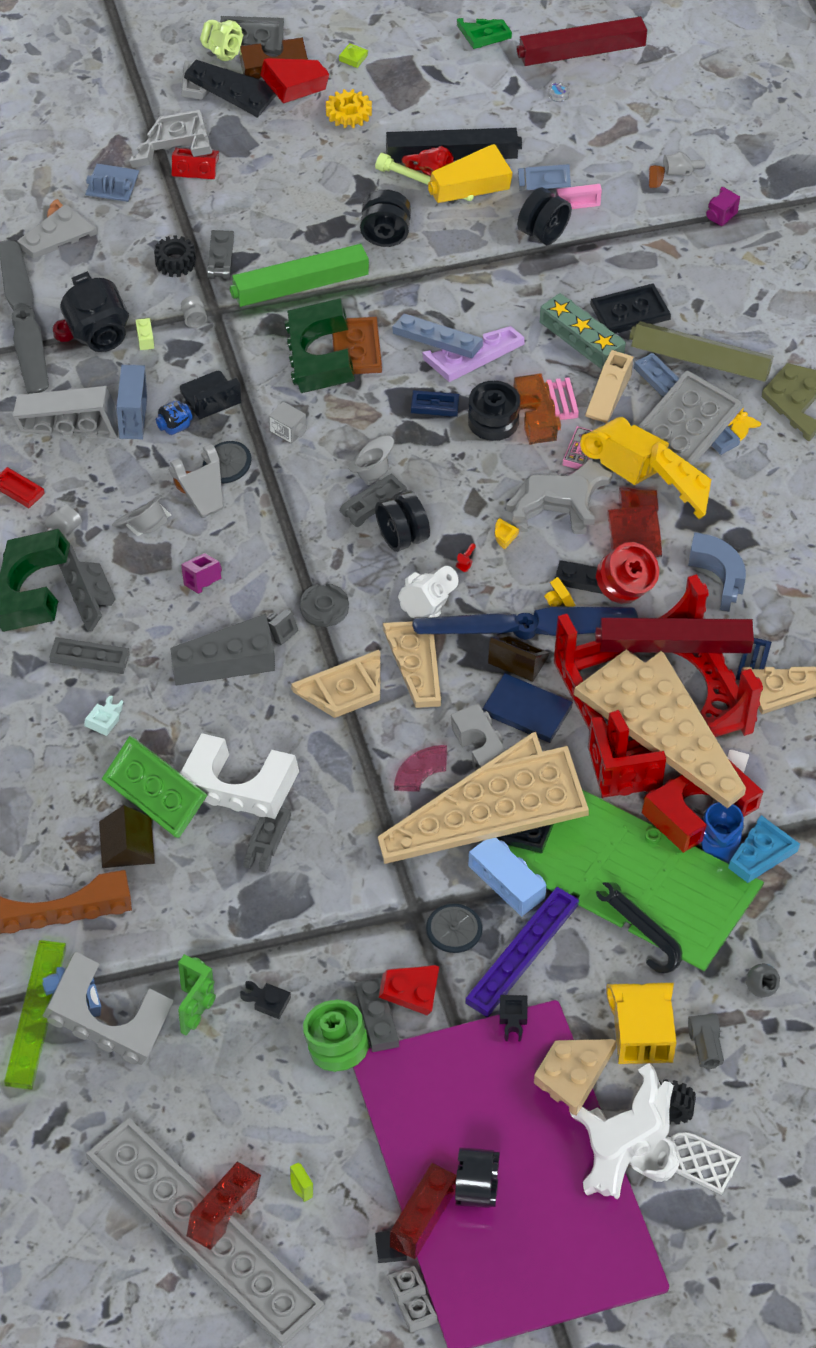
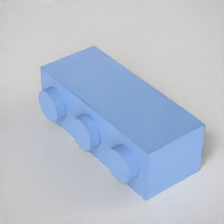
[468,838,546,917]

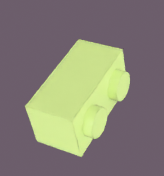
[136,318,154,350]

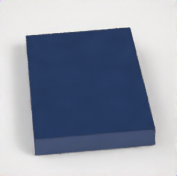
[482,673,573,743]

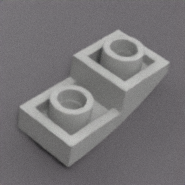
[387,1266,438,1333]

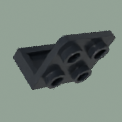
[180,371,241,420]

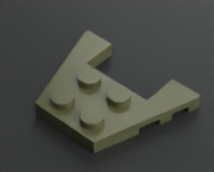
[761,363,816,442]

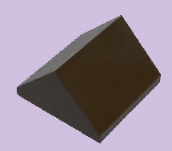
[488,634,550,682]
[99,805,155,868]

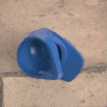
[701,802,744,864]

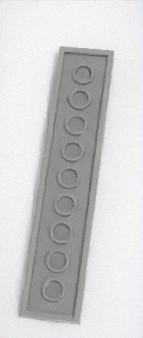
[86,1118,325,1347]

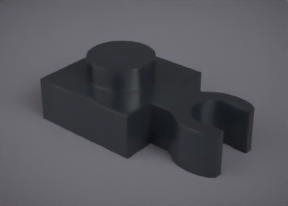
[240,981,291,1019]
[499,995,528,1042]

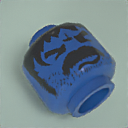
[155,400,192,435]

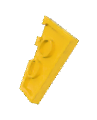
[649,442,711,519]

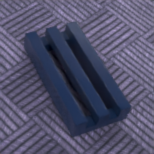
[411,390,460,417]
[736,638,772,680]

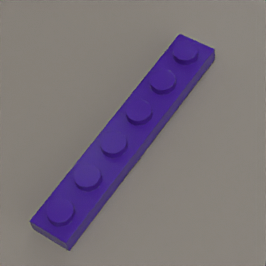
[465,887,579,1017]

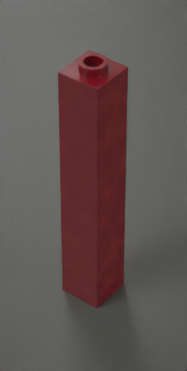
[516,16,647,66]
[595,618,754,653]

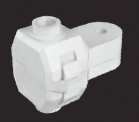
[398,566,458,618]

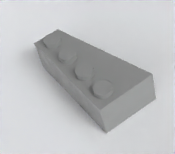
[13,386,119,439]

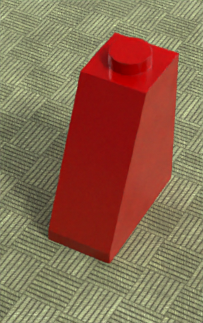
[260,58,329,104]

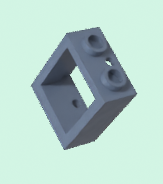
[117,365,147,440]

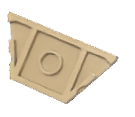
[291,650,380,718]
[534,1039,616,1116]

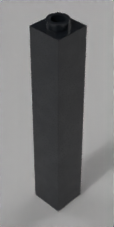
[386,127,522,163]

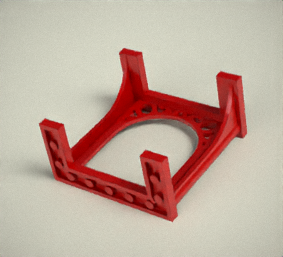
[554,574,763,758]

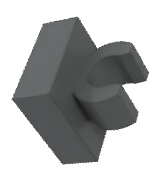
[267,609,299,645]

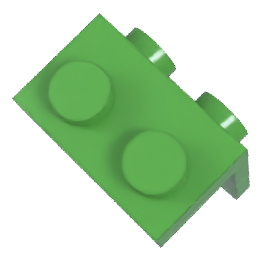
[178,954,216,1035]

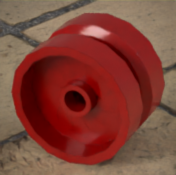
[596,542,660,604]

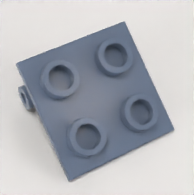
[85,164,139,202]

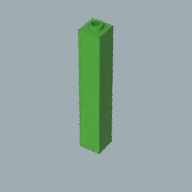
[230,244,369,307]

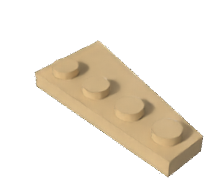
[383,621,441,708]

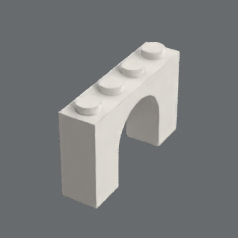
[180,733,299,819]

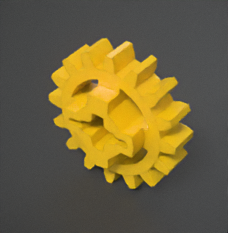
[326,89,372,128]

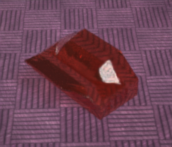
[619,487,658,531]

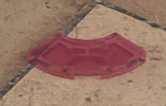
[394,745,447,792]

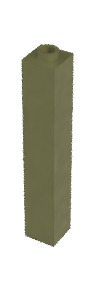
[629,321,774,382]

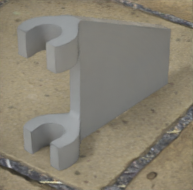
[168,443,223,518]

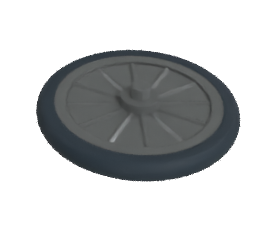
[203,441,252,484]
[426,904,483,953]

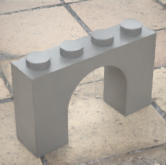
[43,952,174,1065]

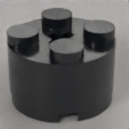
[455,1147,500,1208]

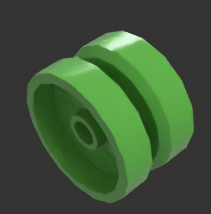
[303,999,369,1072]

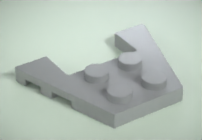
[129,109,212,168]

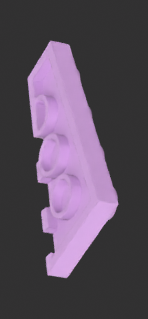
[422,326,525,382]

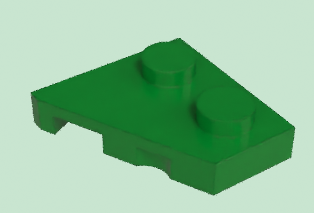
[457,18,512,49]

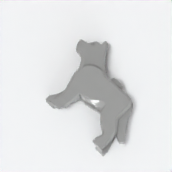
[505,458,613,534]

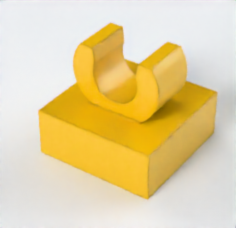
[544,577,576,607]

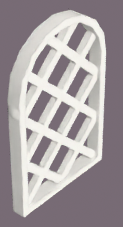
[670,1132,741,1195]

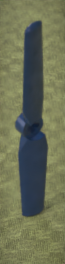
[412,607,638,640]

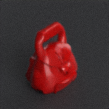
[402,146,454,176]

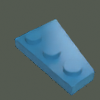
[728,815,800,883]

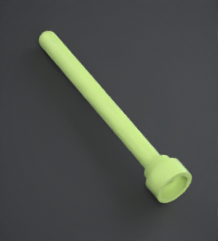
[375,153,474,201]

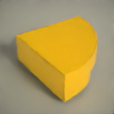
[495,518,519,549]

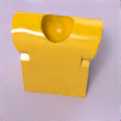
[580,417,669,485]
[606,983,676,1064]

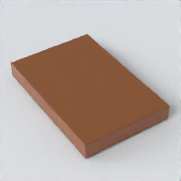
[332,317,382,374]

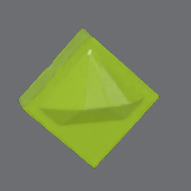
[339,43,368,68]
[290,1162,313,1202]

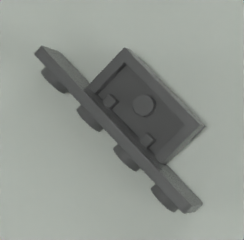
[58,544,115,631]

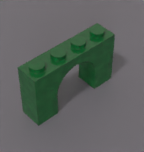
[285,298,355,393]
[0,529,70,632]

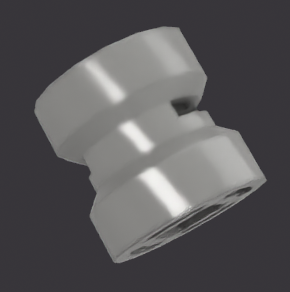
[181,295,207,328]

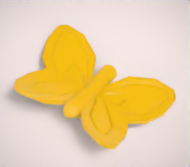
[728,408,761,441]

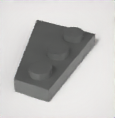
[220,16,284,55]

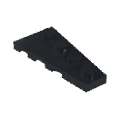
[184,60,276,118]

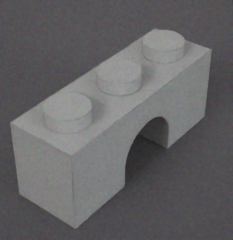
[451,703,508,771]

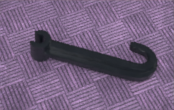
[596,882,683,973]

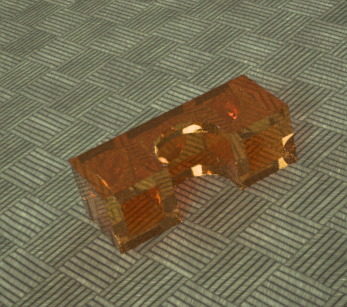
[513,373,561,445]

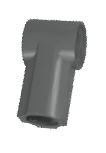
[688,1013,724,1069]

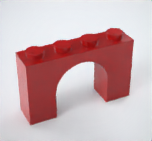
[641,760,764,853]

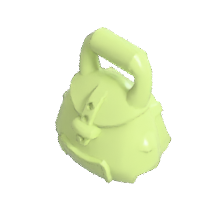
[200,20,243,61]

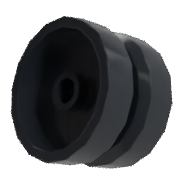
[517,187,572,246]
[360,190,411,247]
[468,381,520,441]
[375,490,430,552]

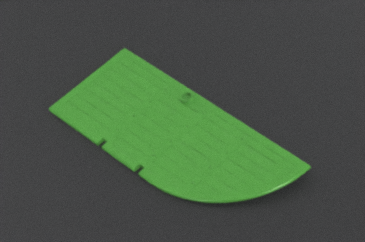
[508,790,764,971]

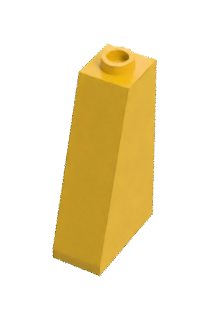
[428,144,513,203]

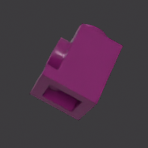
[706,186,740,226]
[181,553,222,594]

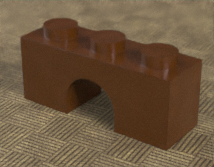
[239,37,308,79]

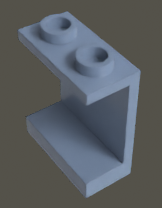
[518,164,571,191]

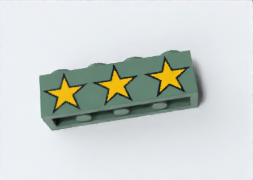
[539,293,626,369]

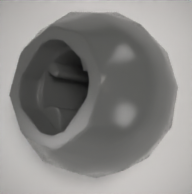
[746,963,780,998]

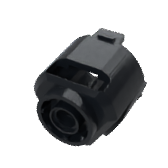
[60,271,129,352]

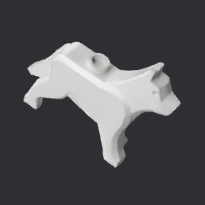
[570,1063,674,1199]

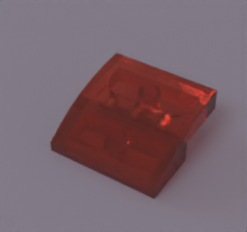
[607,505,662,558]

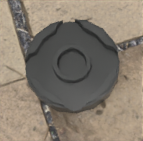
[300,583,349,627]

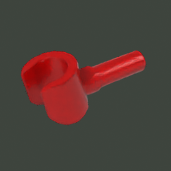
[455,543,476,572]

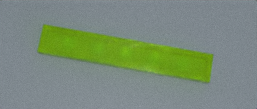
[4,940,66,1090]

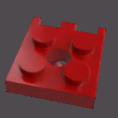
[588,717,666,798]

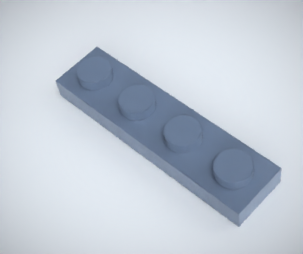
[392,314,483,359]

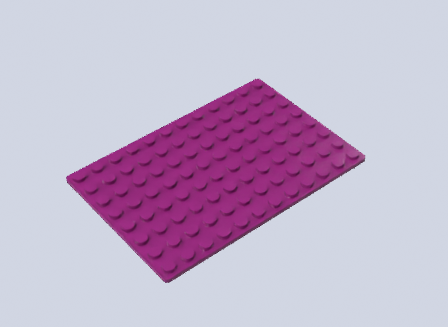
[353,1000,669,1348]

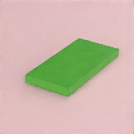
[102,736,208,838]

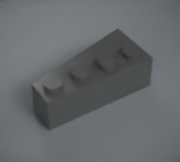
[170,614,275,686]

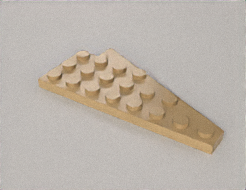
[574,649,746,808]
[378,732,589,864]

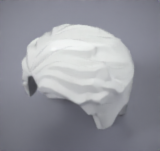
[629,1136,679,1182]

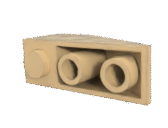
[585,350,634,423]

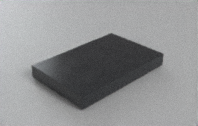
[590,283,671,334]

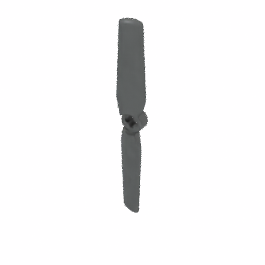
[0,240,49,394]

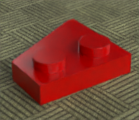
[379,965,439,1016]

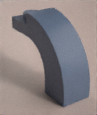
[688,532,746,612]

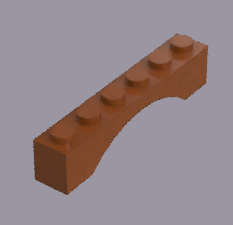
[0,870,132,934]

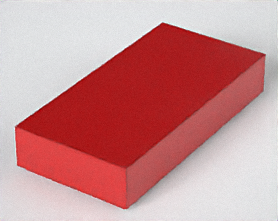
[0,467,45,508]

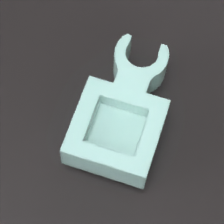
[84,696,123,736]

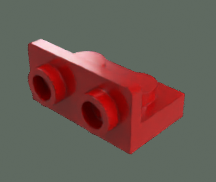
[172,147,219,179]

